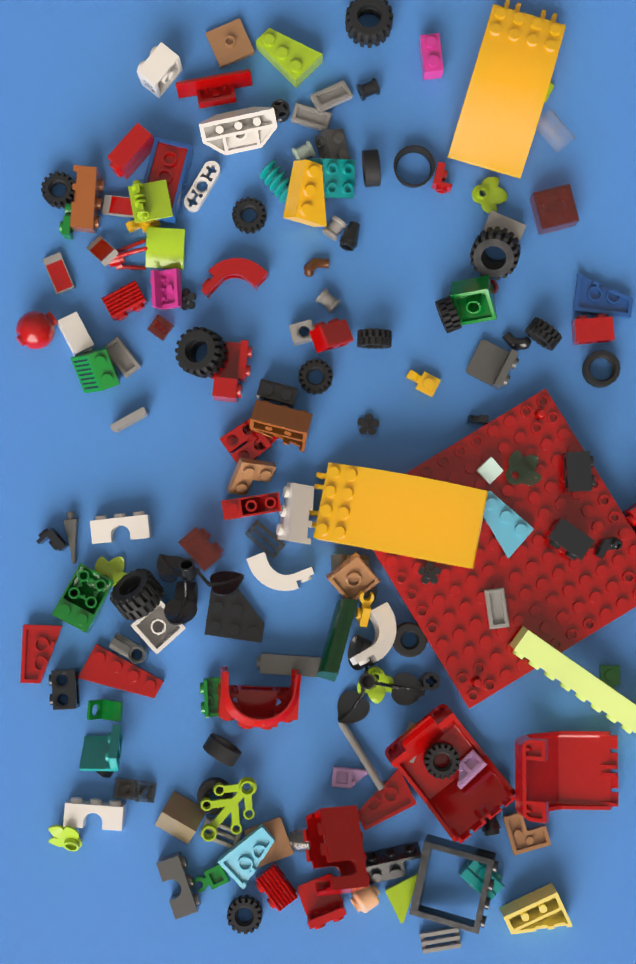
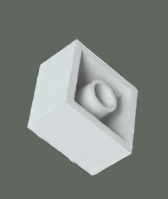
[137,42,183,98]
[130,601,186,654]

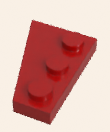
[20,624,63,683]

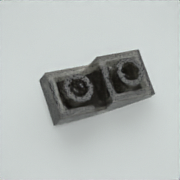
[113,778,157,803]

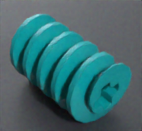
[259,159,291,203]

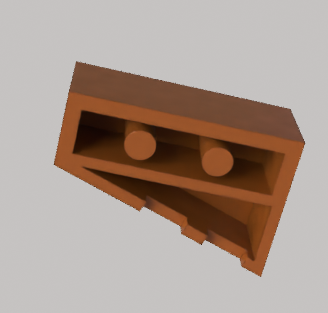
[70,165,105,233]
[249,400,313,452]

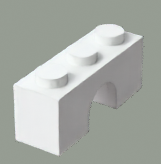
[90,511,152,544]
[63,797,126,831]

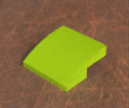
[146,227,186,270]

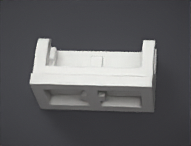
[58,312,94,356]

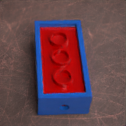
[143,136,194,224]

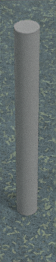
[338,723,385,791]

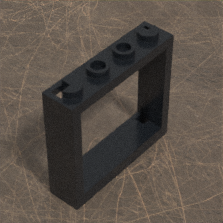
[409,834,499,934]

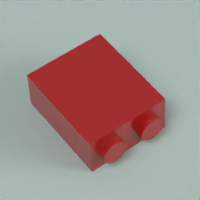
[107,122,154,180]

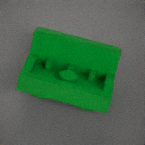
[200,677,220,718]

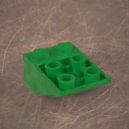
[52,563,115,633]

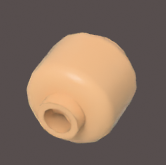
[350,884,380,913]

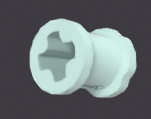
[291,140,316,161]

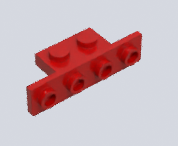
[176,69,253,109]

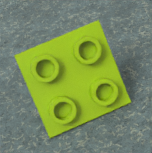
[128,179,173,223]

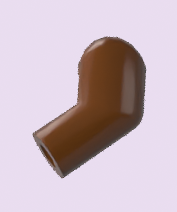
[303,258,330,277]

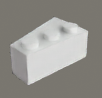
[276,483,314,545]

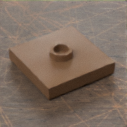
[205,18,255,69]
[326,552,380,600]
[244,816,294,868]

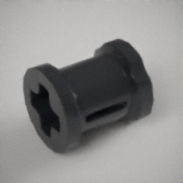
[356,78,380,101]
[419,672,440,690]

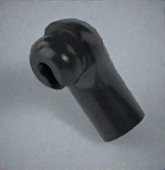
[502,332,531,350]
[594,537,623,559]

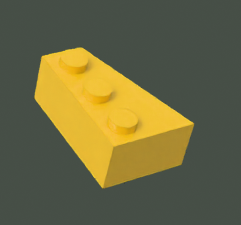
[283,159,327,227]

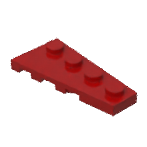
[78,644,164,698]

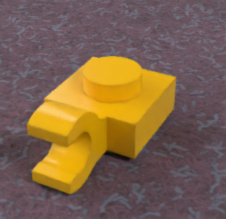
[125,220,161,233]
[406,370,441,398]
[355,590,374,627]

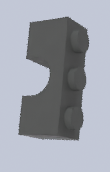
[156,851,201,920]

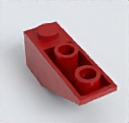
[221,492,282,520]

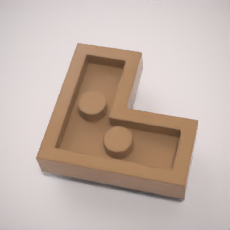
[227,458,276,495]
[502,812,551,855]

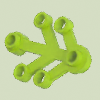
[200,777,257,842]

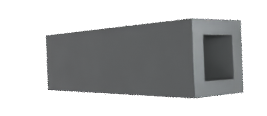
[256,652,321,677]

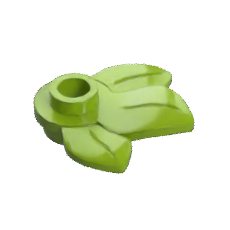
[472,177,508,214]
[95,556,128,587]
[357,666,394,704]
[48,825,83,851]

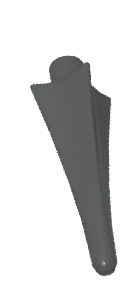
[63,511,79,564]

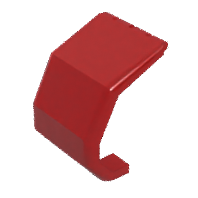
[385,704,515,844]
[515,731,619,823]

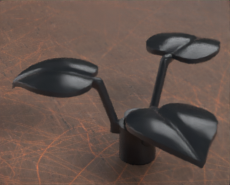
[157,554,244,625]
[337,635,425,724]

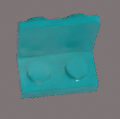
[311,158,355,198]
[79,725,123,771]

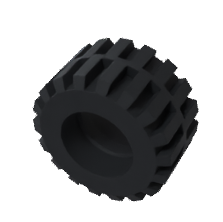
[345,0,393,48]
[470,226,521,280]
[175,327,228,378]
[110,568,164,621]

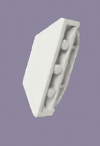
[199,107,277,155]

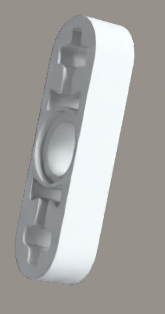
[184,161,221,212]

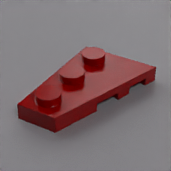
[358,770,417,830]

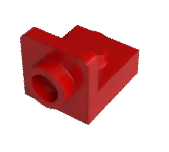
[431,161,452,194]

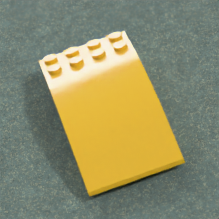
[448,0,566,178]
[309,462,488,569]

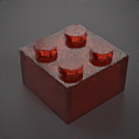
[529,184,579,235]
[178,527,224,572]

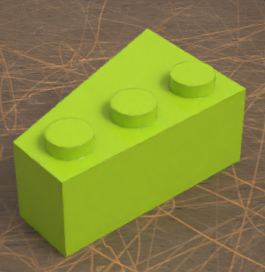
[256,28,323,88]

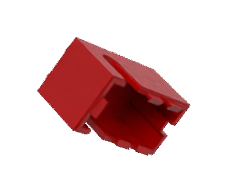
[303,805,370,896]

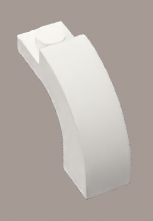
[246,552,314,591]
[350,602,396,666]

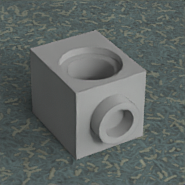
[289,319,316,347]

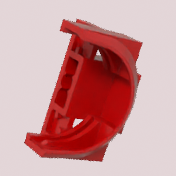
[217,666,301,730]

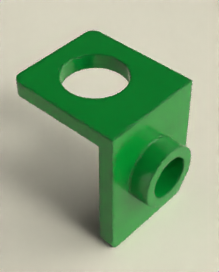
[87,699,123,721]

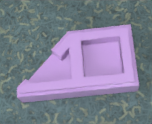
[457,750,487,789]
[331,766,368,788]

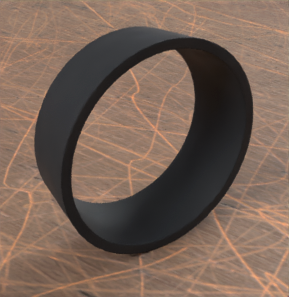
[393,145,435,188]

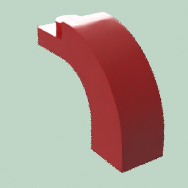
[201,258,269,298]

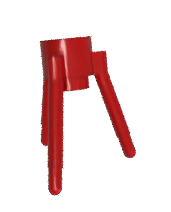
[109,239,148,270]

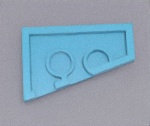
[483,490,534,558]
[218,824,275,890]

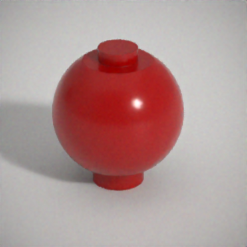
[16,311,58,349]

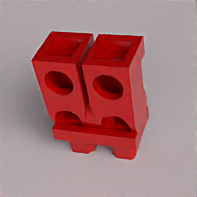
[219,419,278,463]

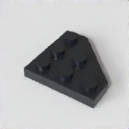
[204,587,265,643]

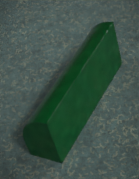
[316,599,358,682]

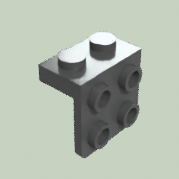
[466,340,519,390]

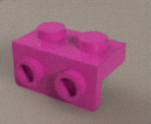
[150,268,182,310]

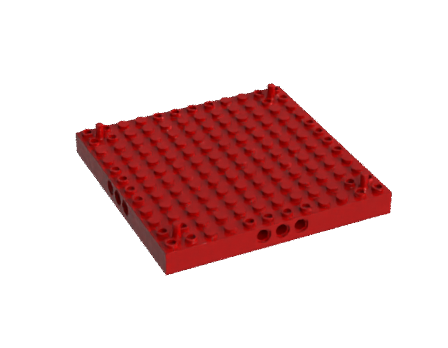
[373,388,636,709]

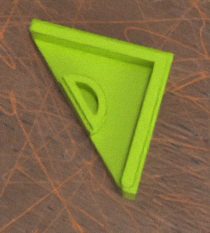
[385,873,417,923]

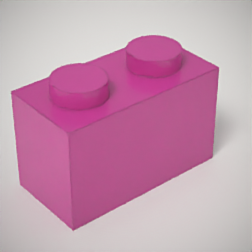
[419,33,444,80]

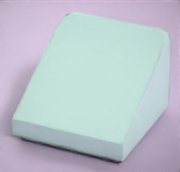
[476,457,503,484]

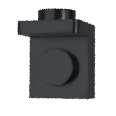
[36,528,69,551]

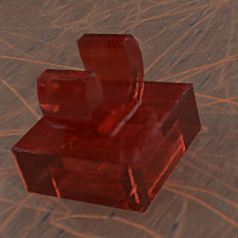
[147,314,174,341]

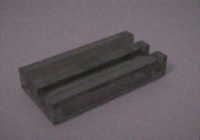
[245,520,286,559]

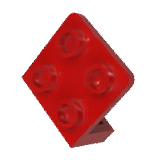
[210,340,253,382]
[297,873,347,929]

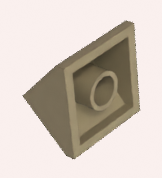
[155,791,206,844]

